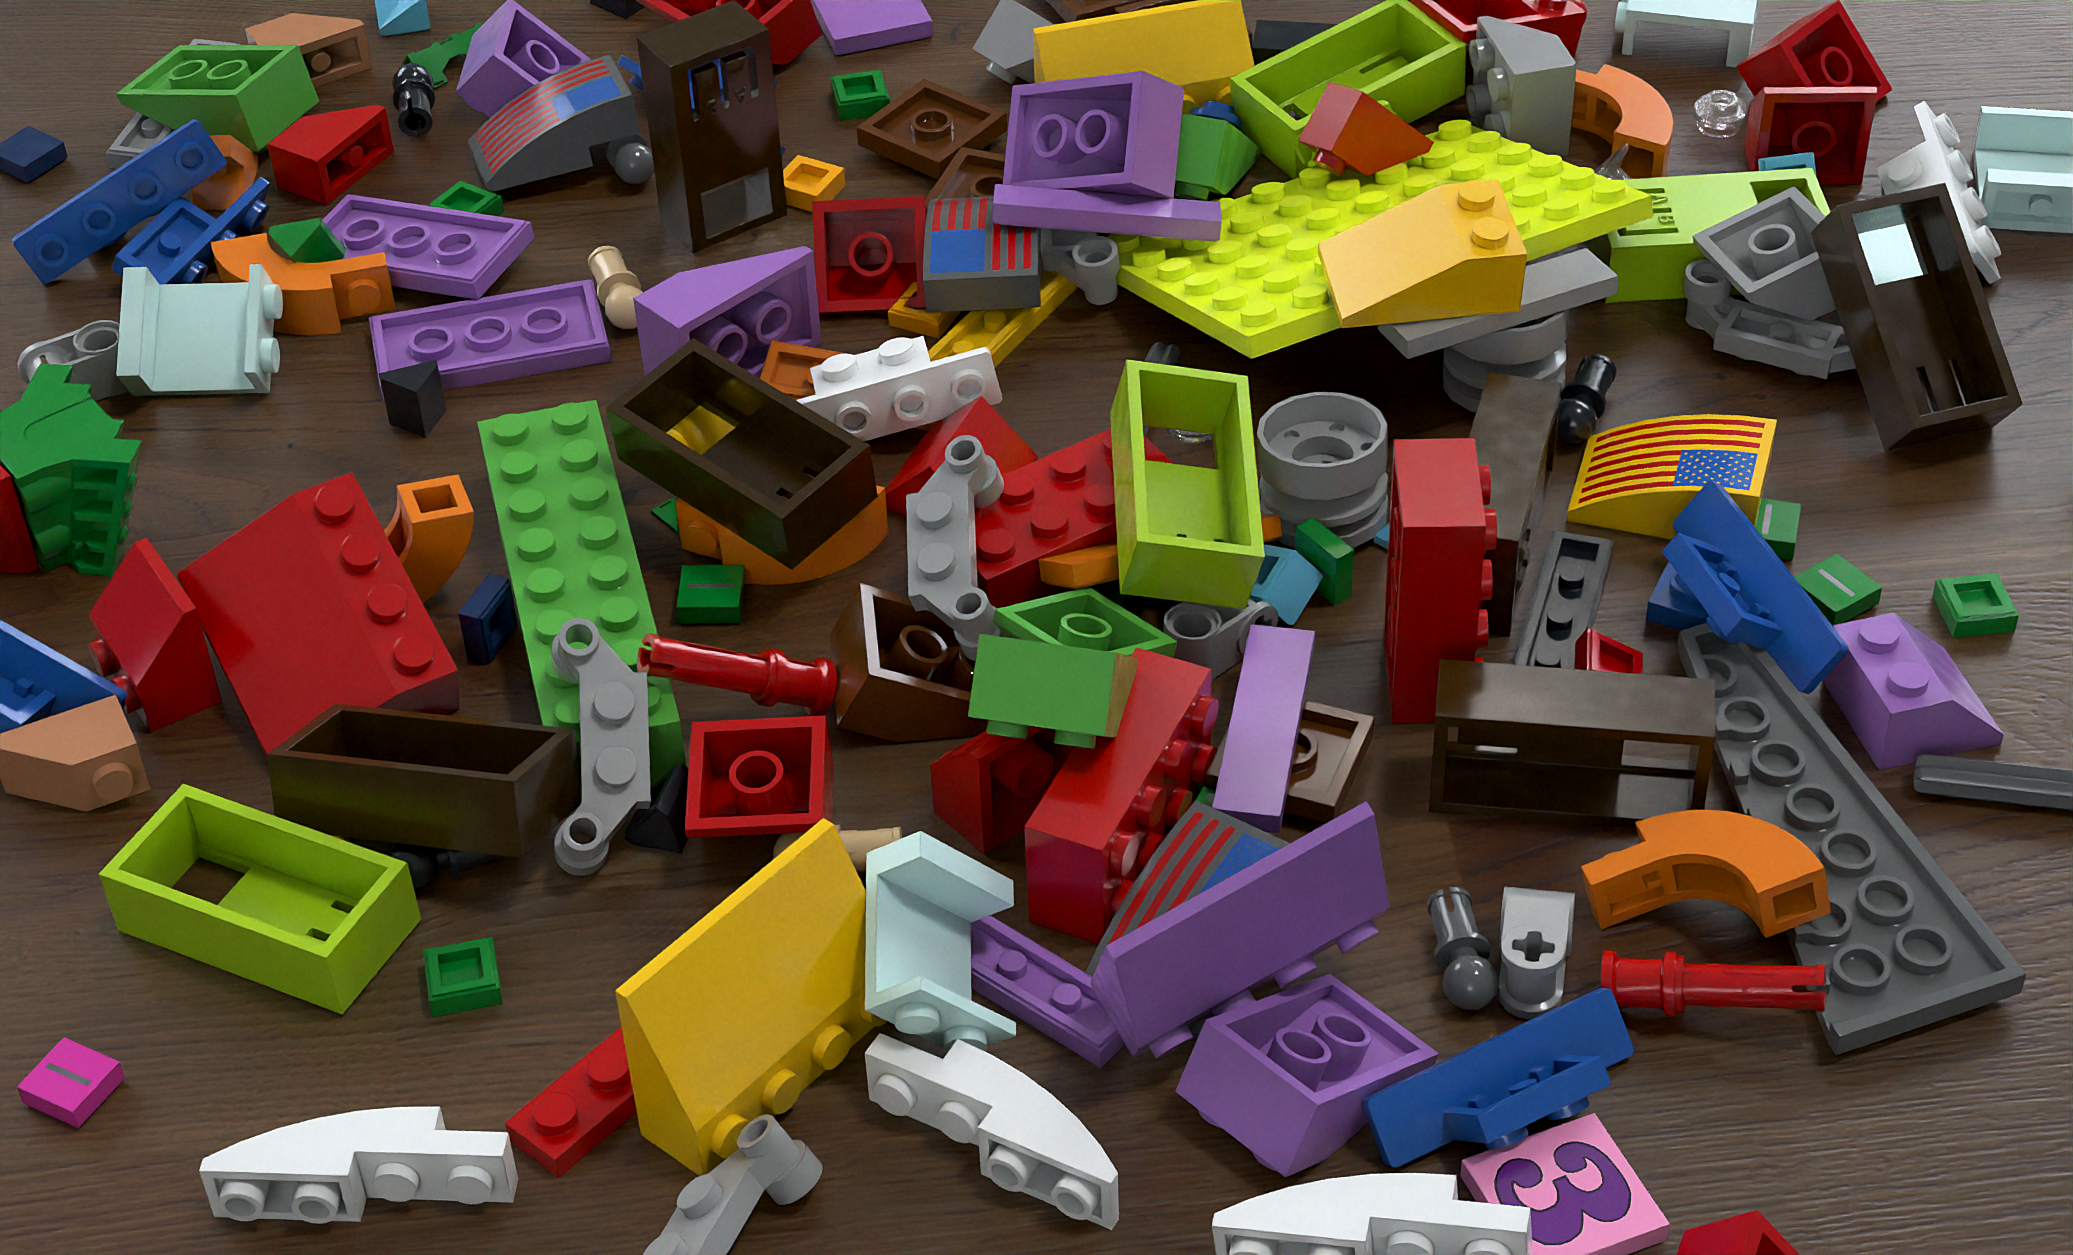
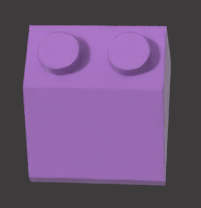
[456,0,591,117]
[1823,613,2004,771]

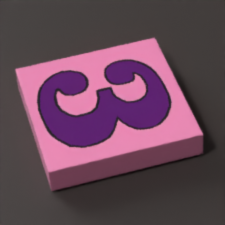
[1460,1113,1670,1255]

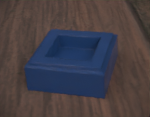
[0,126,68,183]
[458,573,518,665]

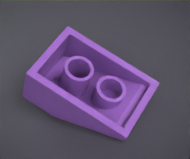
[1003,71,1184,198]
[633,246,822,378]
[1175,974,1439,1177]

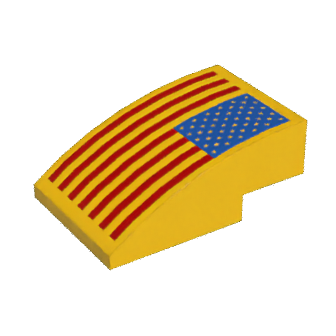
[1566,414,1777,539]

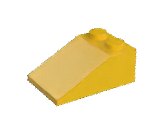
[1318,180,1527,328]

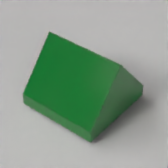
[269,218,346,263]

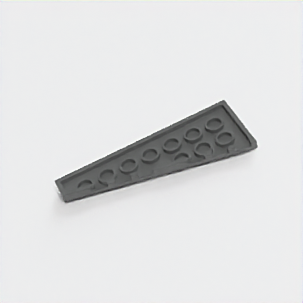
[1677,623,2026,1055]

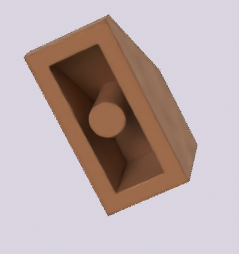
[245,13,373,88]
[0,695,151,812]

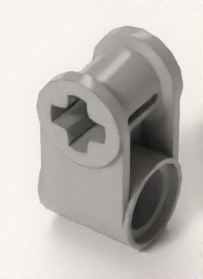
[17,320,128,401]
[1163,599,1278,682]
[1498,887,1575,1020]

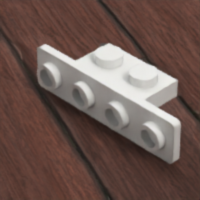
[1876,101,2001,284]
[796,336,1002,441]

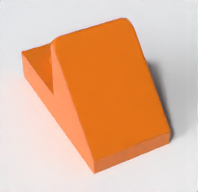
[192,135,258,211]

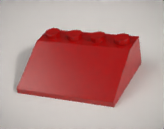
[177,472,460,760]

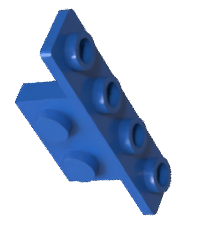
[12,119,227,284]
[112,177,271,285]
[1662,481,1849,694]
[0,620,128,733]
[1362,988,1634,1167]

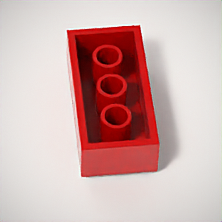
[975,428,1174,609]
[1383,438,1497,724]
[1024,647,1218,944]

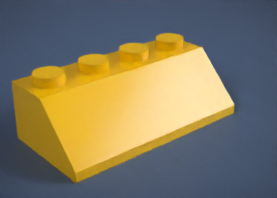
[1033,0,1254,115]

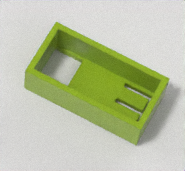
[1230,0,1466,179]
[1586,168,1830,303]
[1110,360,1265,609]
[99,784,422,1015]

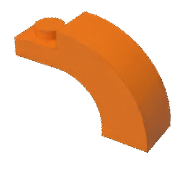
[1571,64,1673,180]
[210,233,396,336]
[384,475,474,603]
[675,485,888,585]
[1581,810,1831,938]

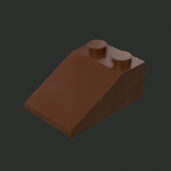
[829,583,988,742]

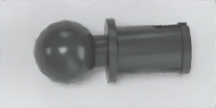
[603,134,654,185]
[1426,886,1499,1010]

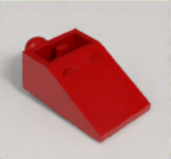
[1408,0,1587,59]

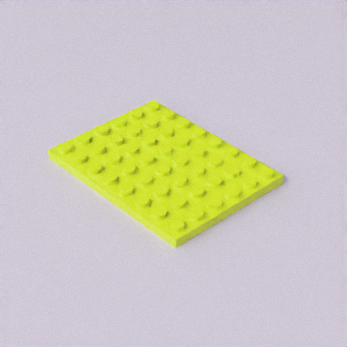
[1107,120,1653,359]

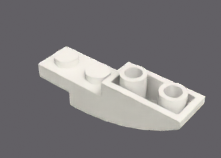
[865,1033,1119,1230]
[199,1106,518,1224]
[1212,1173,1533,1255]

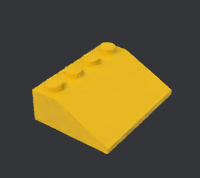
[615,818,887,1176]

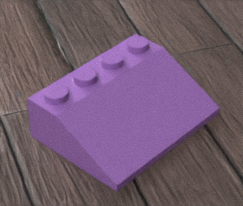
[1090,801,1390,1059]

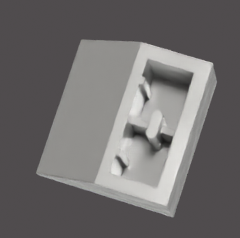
[1466,16,1577,156]

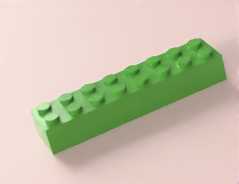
[477,400,687,795]

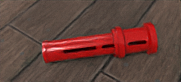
[637,634,837,716]
[1601,950,1826,1017]

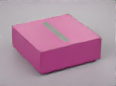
[17,1037,125,1128]

